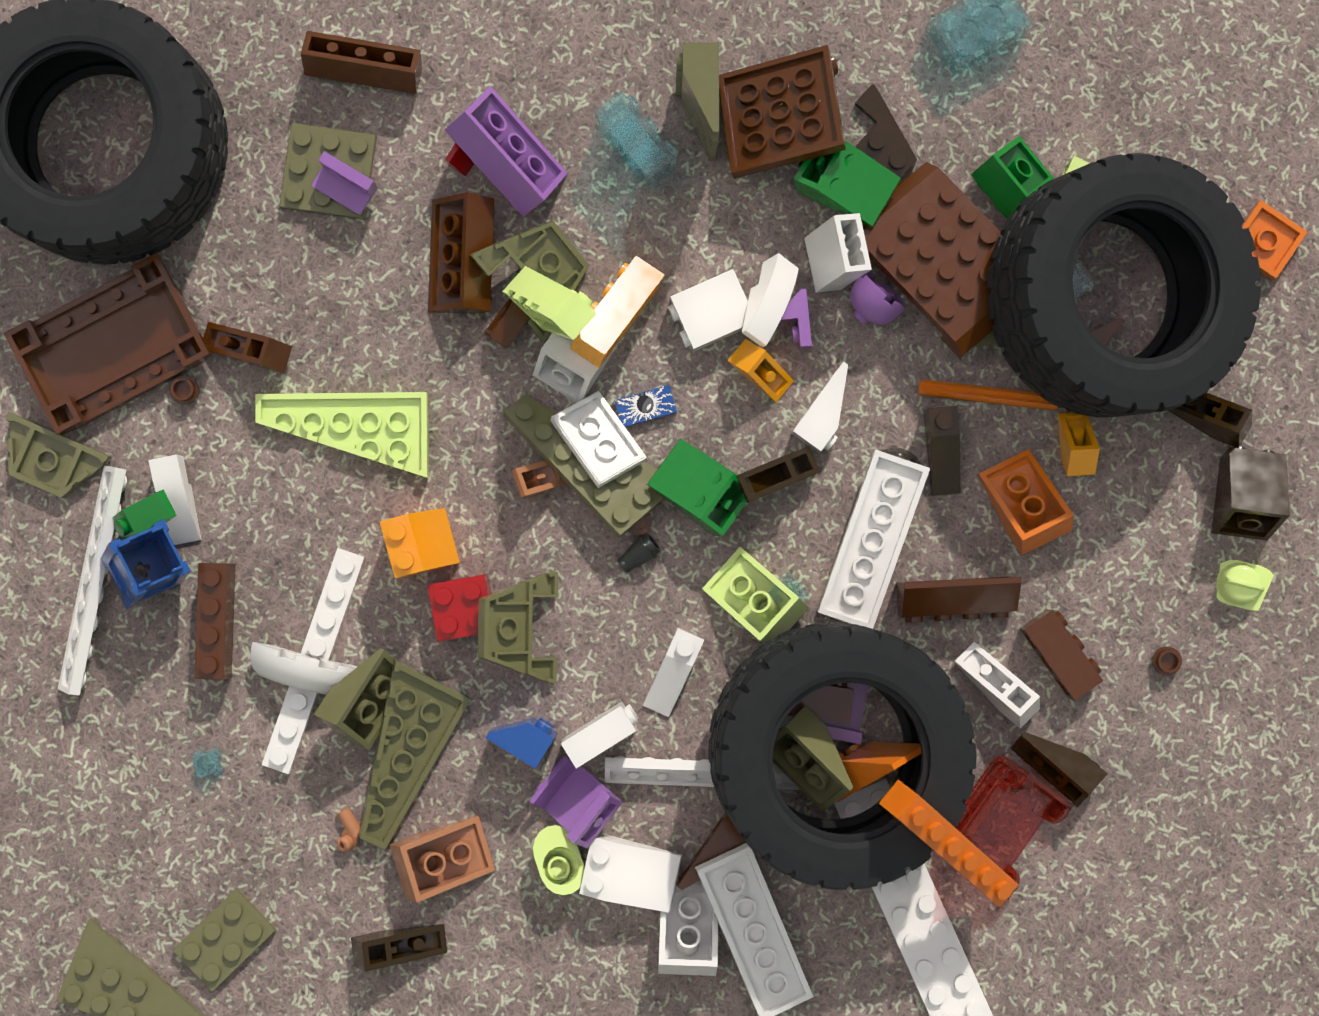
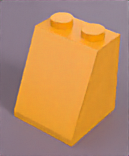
[380,508,460,579]

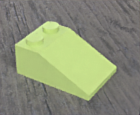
[702,547,809,644]

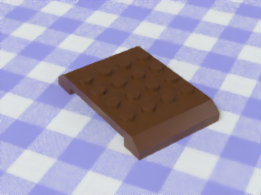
[862,162,1002,359]
[3,253,212,435]

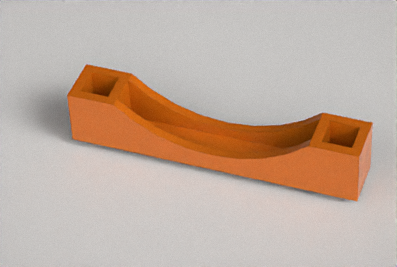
[879,780,1019,907]

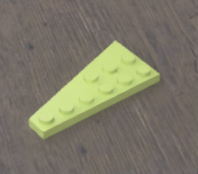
[255,392,429,478]

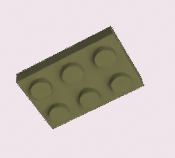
[172,888,276,992]

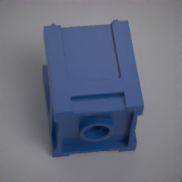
[100,519,191,610]

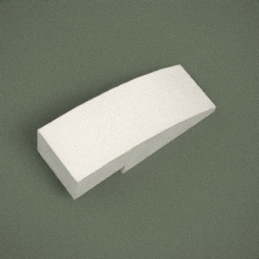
[742,253,799,348]
[148,455,202,545]

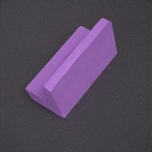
[312,151,378,215]

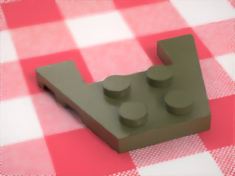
[470,221,589,341]
[478,571,558,683]

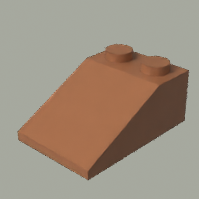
[389,816,495,903]

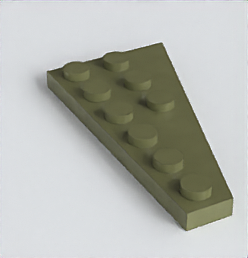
[358,659,471,850]
[56,918,206,1016]

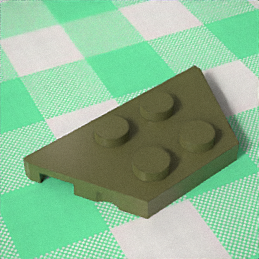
[6,412,112,498]

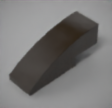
[736,446,820,503]

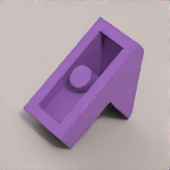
[779,289,812,350]

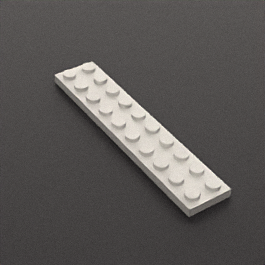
[834,778,993,1016]

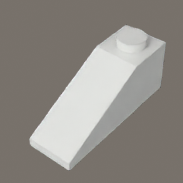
[791,362,848,453]
[643,627,704,717]
[955,642,1040,728]

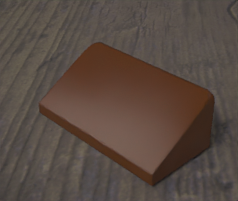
[484,298,530,348]

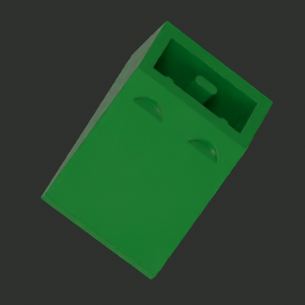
[793,141,901,228]
[647,438,747,536]

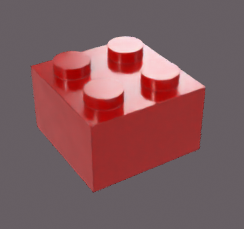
[427,574,491,642]

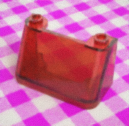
[955,756,1074,900]

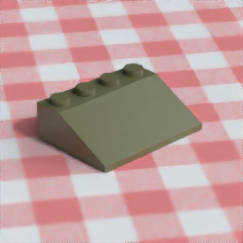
[676,42,719,161]

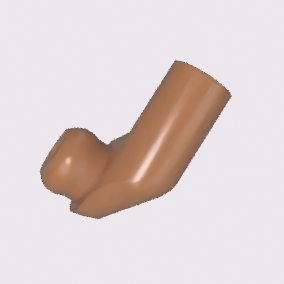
[336,807,360,852]

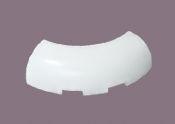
[250,642,358,695]

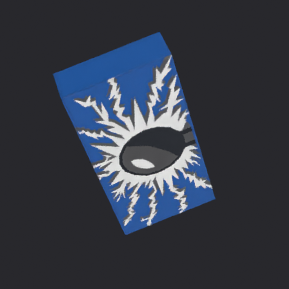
[614,385,677,427]

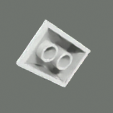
[579,833,683,913]
[658,879,718,976]

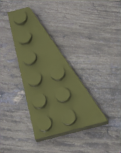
[503,395,665,539]

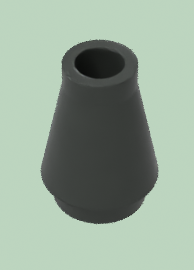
[617,533,661,573]

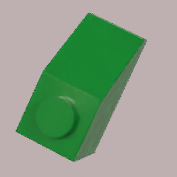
[113,489,177,539]

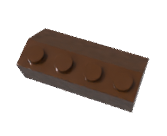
[428,192,495,314]
[896,576,1022,622]

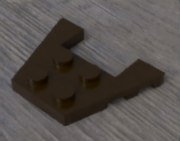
[798,84,917,178]

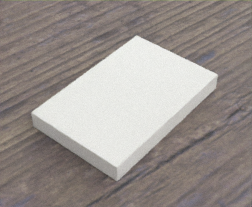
[550,391,647,488]

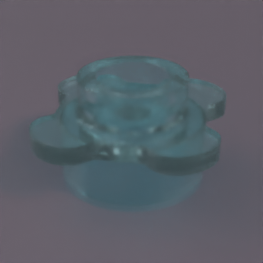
[193,748,224,778]

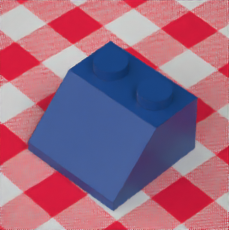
[486,717,557,769]

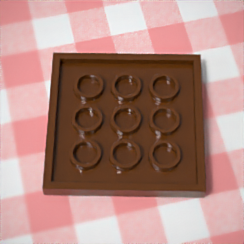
[719,45,846,179]

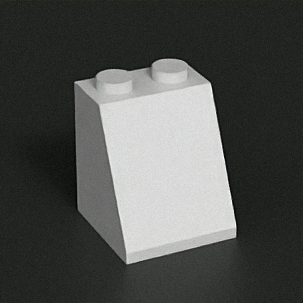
[533,333,620,403]

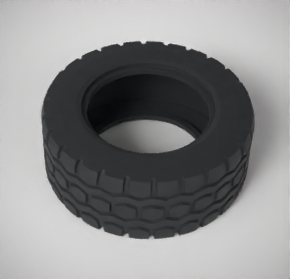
[0,0,228,265]
[986,153,1261,418]
[708,622,977,890]

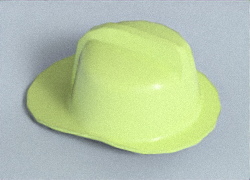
[1216,560,1274,611]
[533,825,585,895]

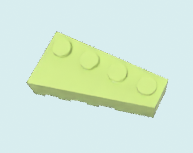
[502,266,597,340]

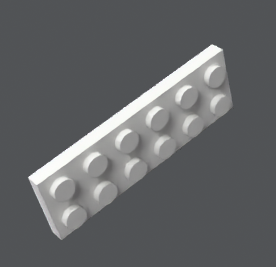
[817,449,930,629]
[695,843,813,1016]

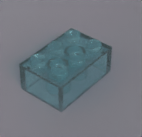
[925,0,1033,77]
[594,90,677,192]

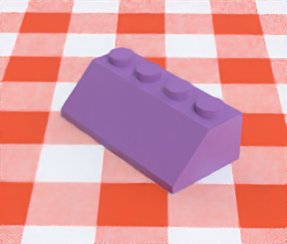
[445,86,567,217]

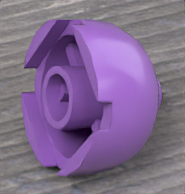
[850,272,907,325]

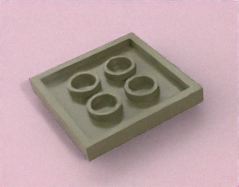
[279,123,377,220]

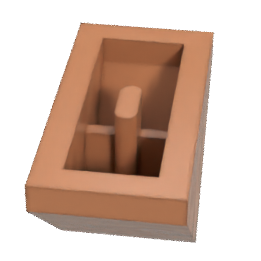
[512,461,566,499]

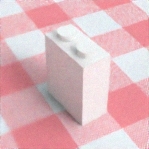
[804,213,872,293]
[667,269,748,352]
[561,702,639,768]

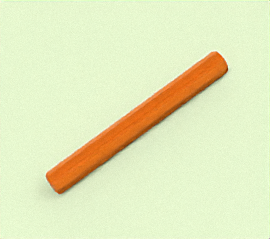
[918,379,1058,410]

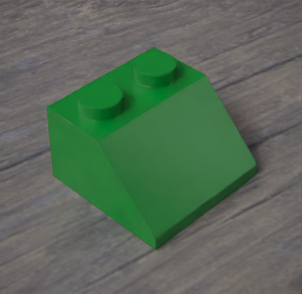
[971,135,1055,219]

